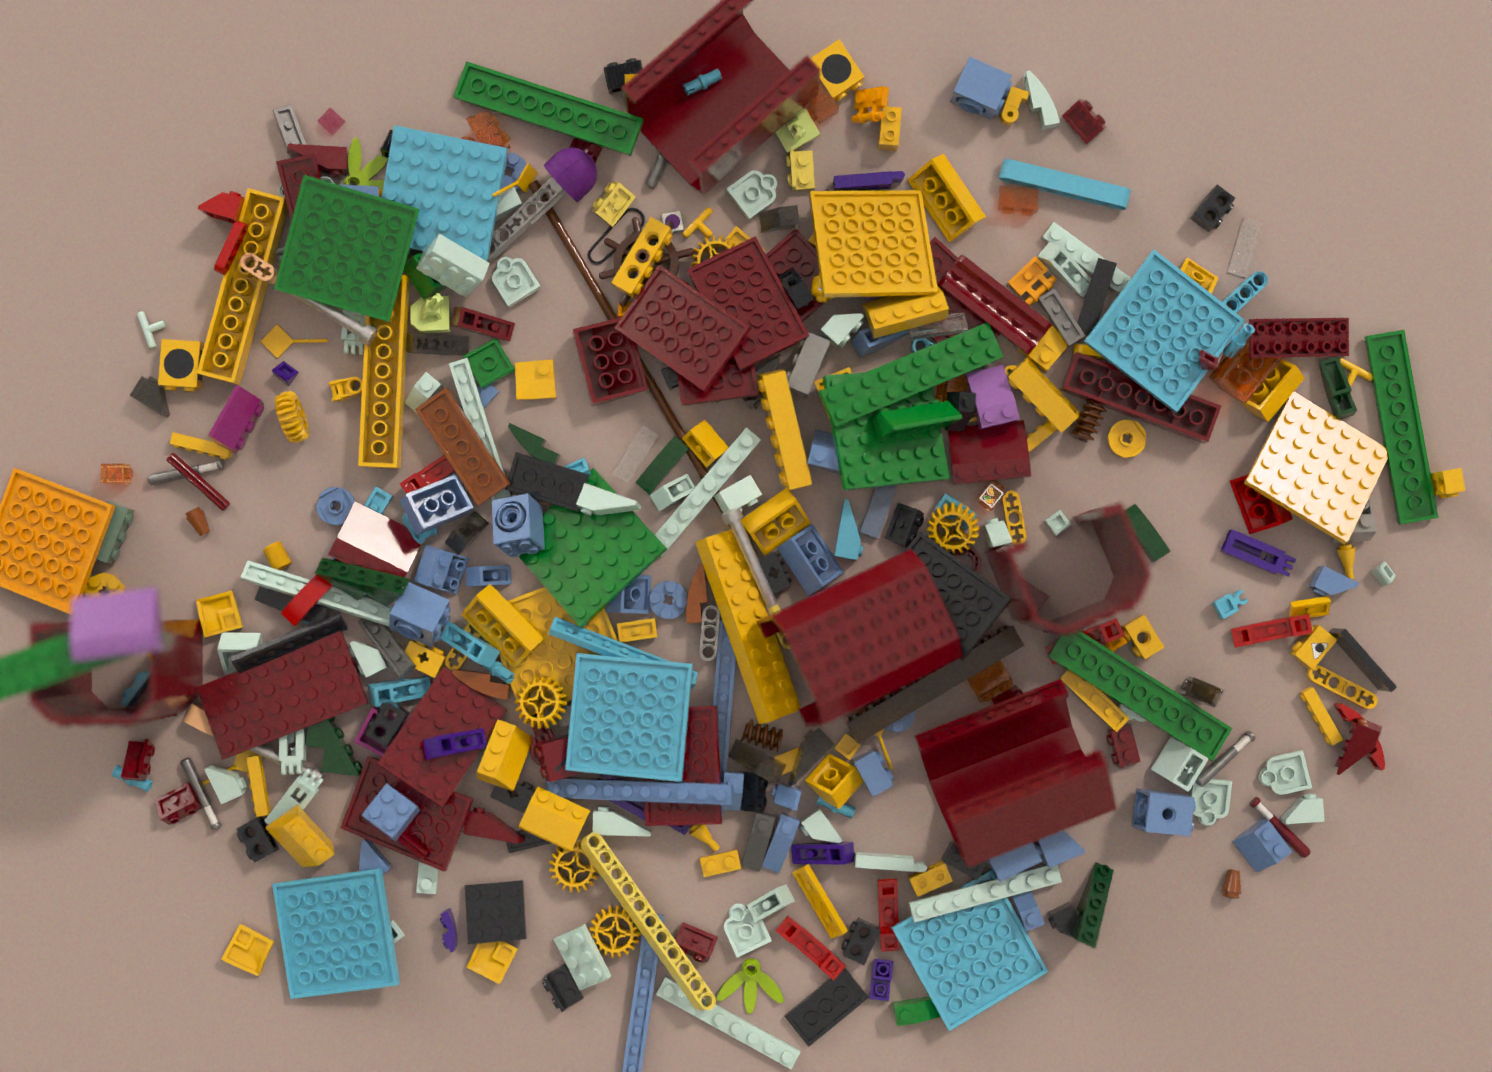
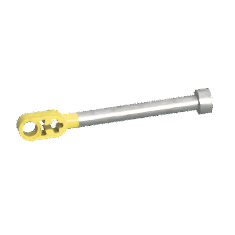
[721,507,791,649]

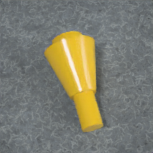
[1336,543,1356,579]
[689,825,720,852]

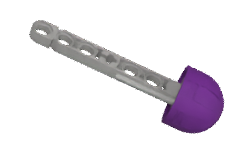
[488,148,597,263]

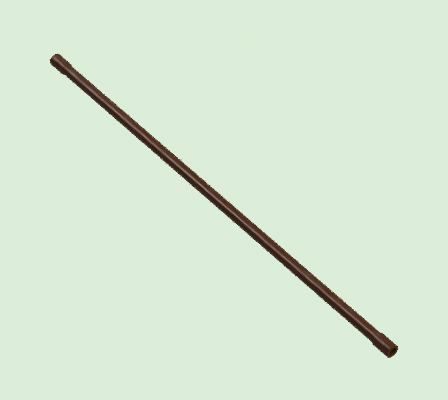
[528,180,760,558]

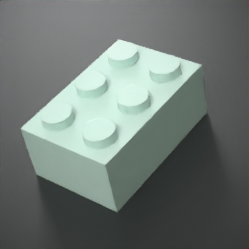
[416,234,490,297]

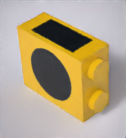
[810,39,865,103]
[158,339,205,392]

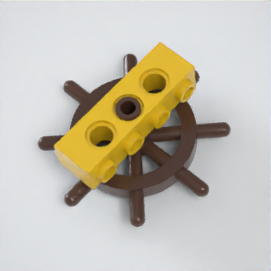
[599,217,695,307]

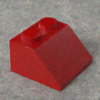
[198,191,245,224]

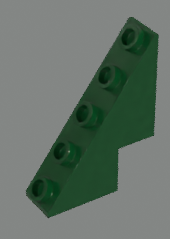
[314,558,410,607]
[305,717,363,776]
[1071,862,1114,949]

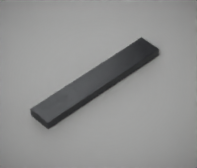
[230,613,348,673]

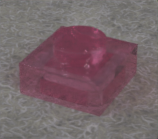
[318,108,345,136]

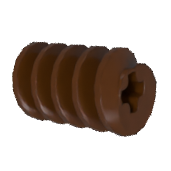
[1070,400,1107,443]
[741,719,783,753]

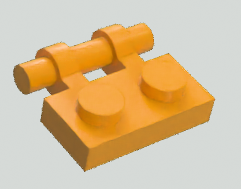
[851,86,889,124]
[1007,256,1057,306]

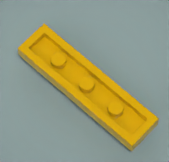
[1059,670,1130,732]
[792,864,848,939]

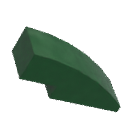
[1319,356,1357,420]
[508,423,561,464]
[635,436,690,495]
[1125,504,1171,562]

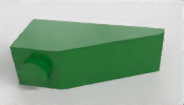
[893,997,940,1026]

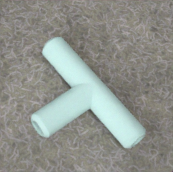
[137,311,166,349]

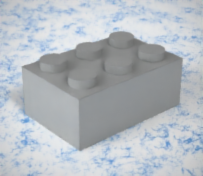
[787,332,830,399]

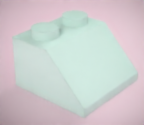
[217,633,263,676]

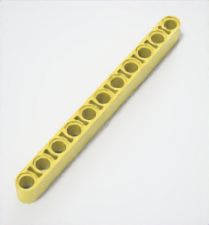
[580,833,716,1011]

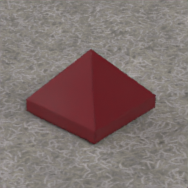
[1199,350,1218,370]

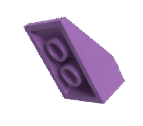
[965,365,1020,430]

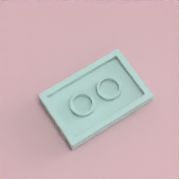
[553,924,611,990]

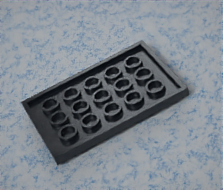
[904,532,1011,661]

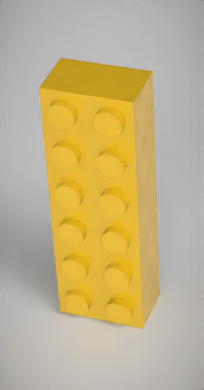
[757,369,812,490]

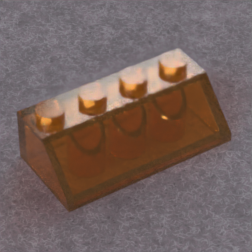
[1209,337,1282,404]

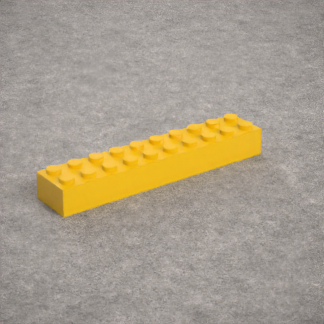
[197,188,288,386]
[358,275,410,469]
[695,529,801,724]

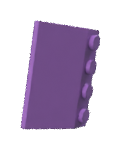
[70,587,165,661]

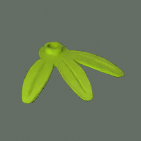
[343,138,388,189]
[716,958,784,1014]

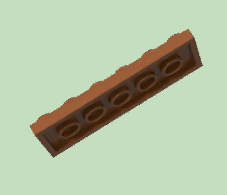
[415,388,511,506]

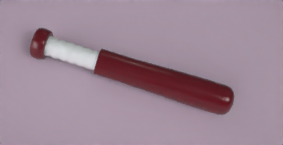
[1250,797,1311,858]

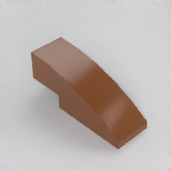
[686,564,708,624]
[452,669,511,700]

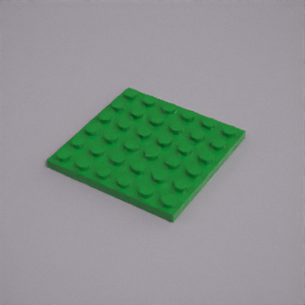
[274,175,420,322]
[822,372,950,491]
[518,468,668,628]

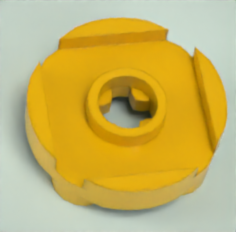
[1106,420,1146,458]
[85,573,125,597]

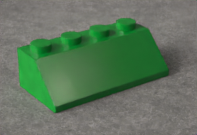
[871,399,962,440]

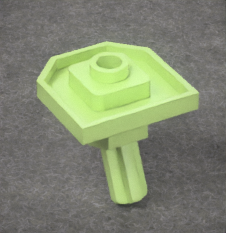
[775,108,821,154]
[411,293,450,334]

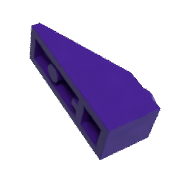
[423,728,487,759]
[791,842,855,865]

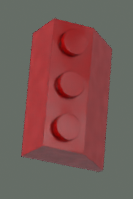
[1230,474,1293,535]

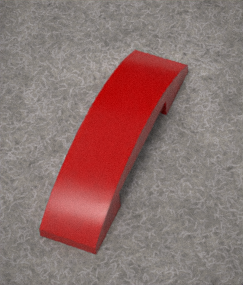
[400,455,455,494]
[281,558,340,627]
[1231,614,1313,648]
[1045,618,1125,665]
[1333,703,1385,771]
[878,878,901,952]
[775,916,846,981]

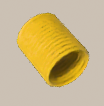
[263,541,292,570]

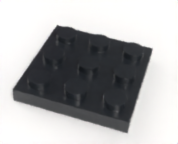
[465,880,527,944]

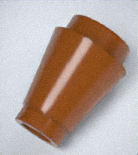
[185,507,210,536]
[1222,869,1241,899]

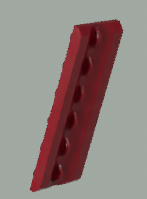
[938,254,1052,355]
[1249,318,1349,358]

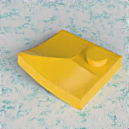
[1017,317,1068,372]
[515,359,556,400]
[196,590,244,637]
[221,924,275,976]
[466,941,518,985]

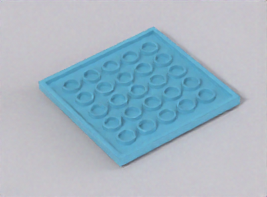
[382,125,508,262]
[1084,249,1245,413]
[565,653,693,782]
[272,868,400,999]
[891,869,1048,1031]

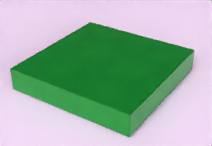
[462,338,515,390]

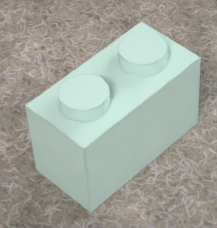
[714,475,762,513]

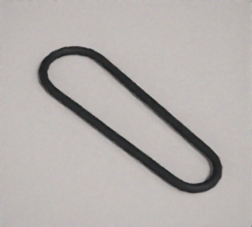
[588,208,645,264]

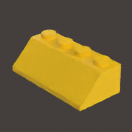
[907,154,986,242]
[862,286,949,339]
[1008,357,1080,433]
[461,584,544,669]

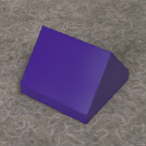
[272,361,299,386]

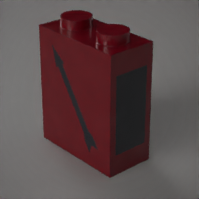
[536,734,585,782]

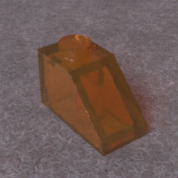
[808,80,839,124]

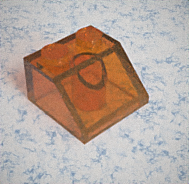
[466,111,511,149]

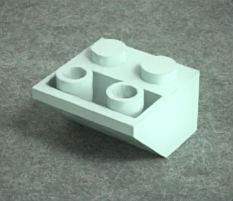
[819,313,864,350]
[1151,737,1208,792]

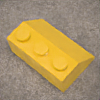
[1232,358,1305,422]
[741,488,811,556]
[477,720,532,792]
[518,786,590,852]
[266,804,335,867]

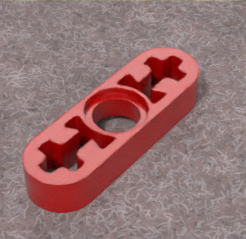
[214,220,248,275]

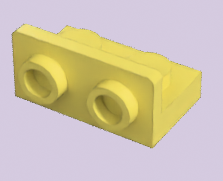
[786,149,815,191]
[591,181,636,227]

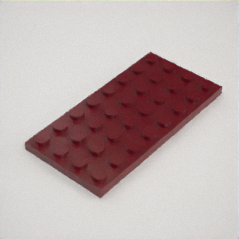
[196,631,369,760]

